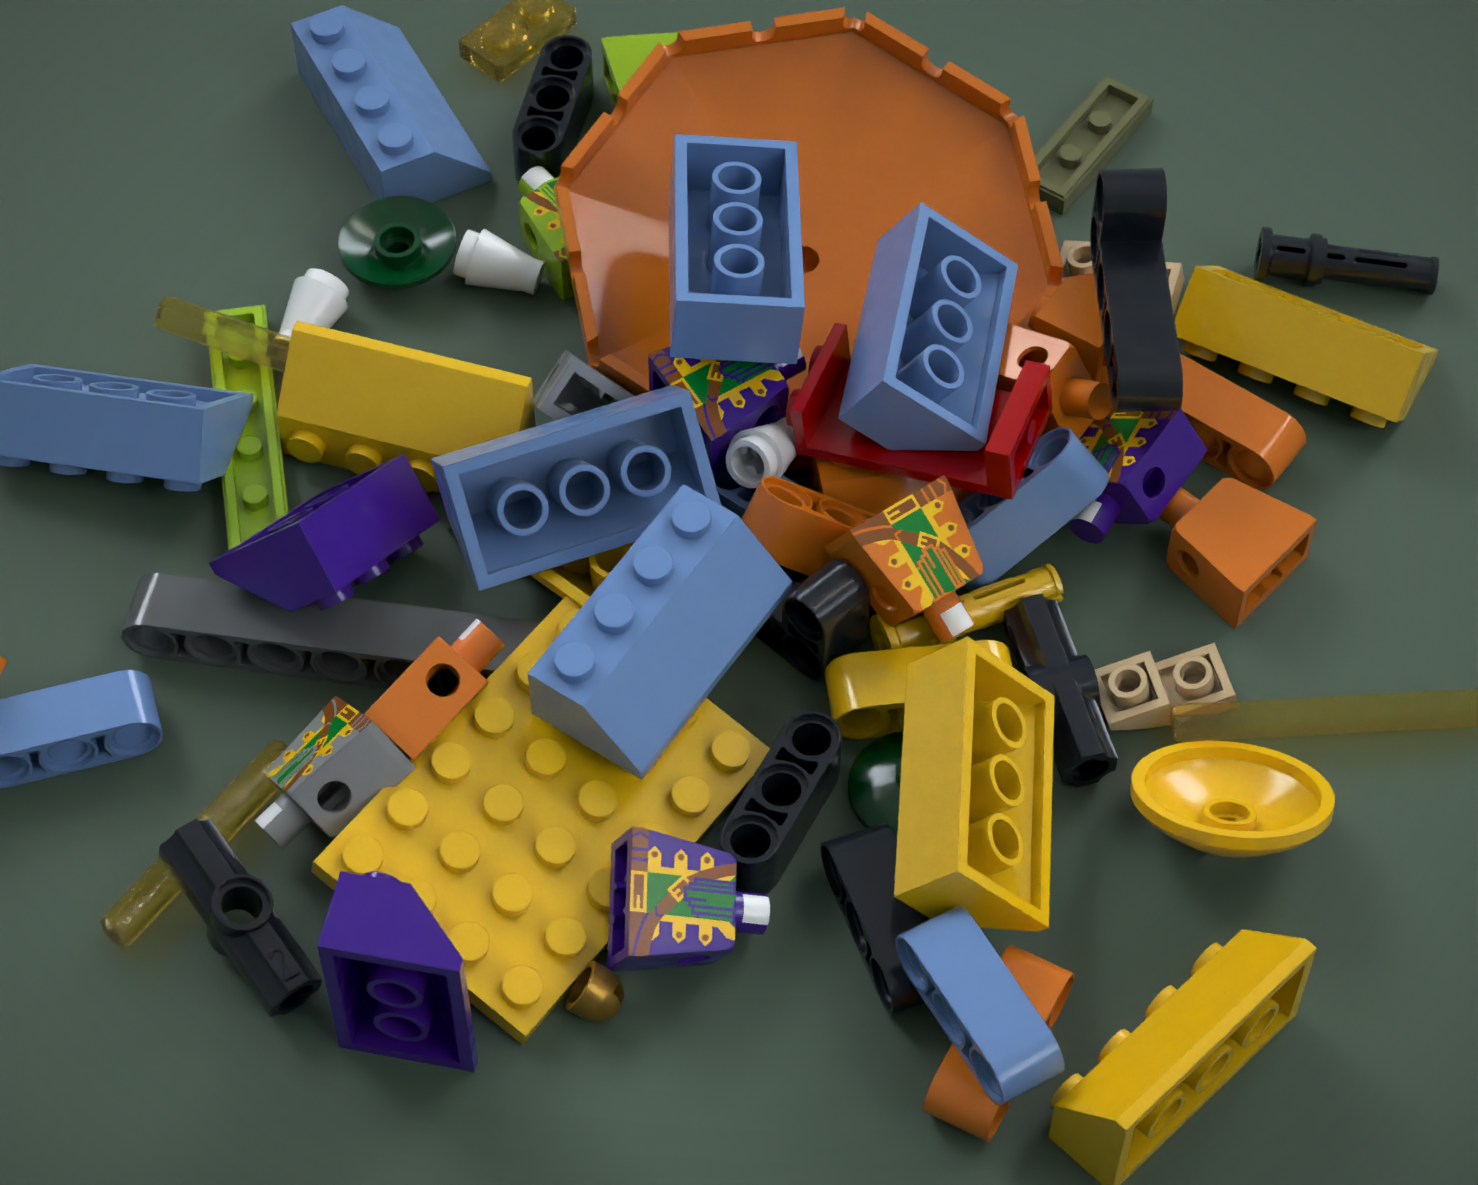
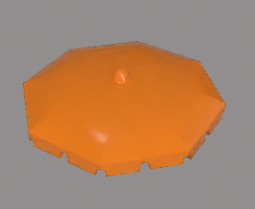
[554,7,1064,471]

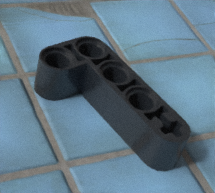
[1090,168,1183,413]
[721,504,870,680]

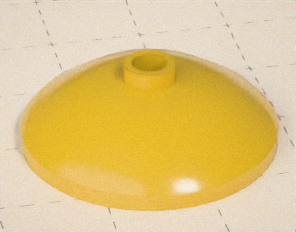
[1130,741,1335,858]

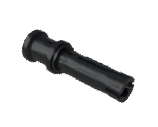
[1254,227,1439,295]

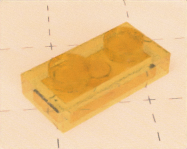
[459,0,577,83]

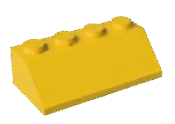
[1175,266,1439,428]
[276,321,536,493]
[894,636,1054,932]
[1048,929,1317,1185]

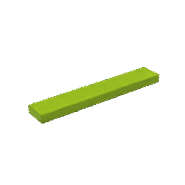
[205,304,289,550]

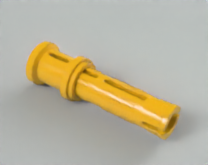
[869,563,1064,651]

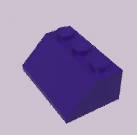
[209,454,440,612]
[317,871,478,1072]

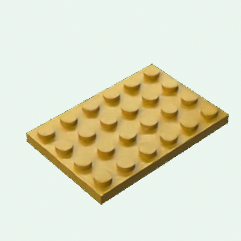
[311,596,770,1045]

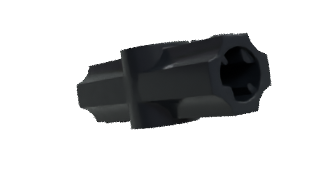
[1003,594,1118,787]
[158,818,322,1017]

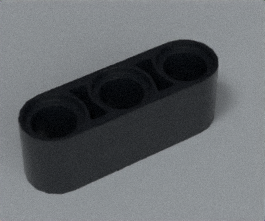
[512,35,594,184]
[720,711,842,894]
[820,823,930,1014]

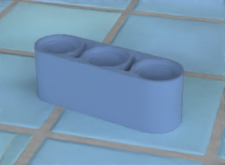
[958,427,1109,591]
[0,670,163,789]
[895,906,1065,1105]

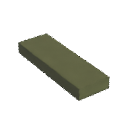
[1035,75,1154,215]

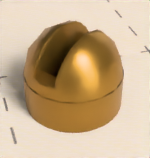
[565,961,625,1023]

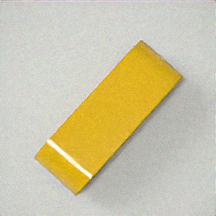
[825,640,1013,739]

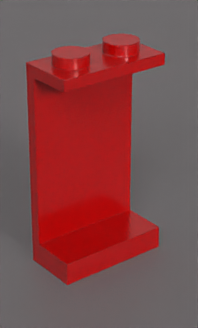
[786,322,1053,500]

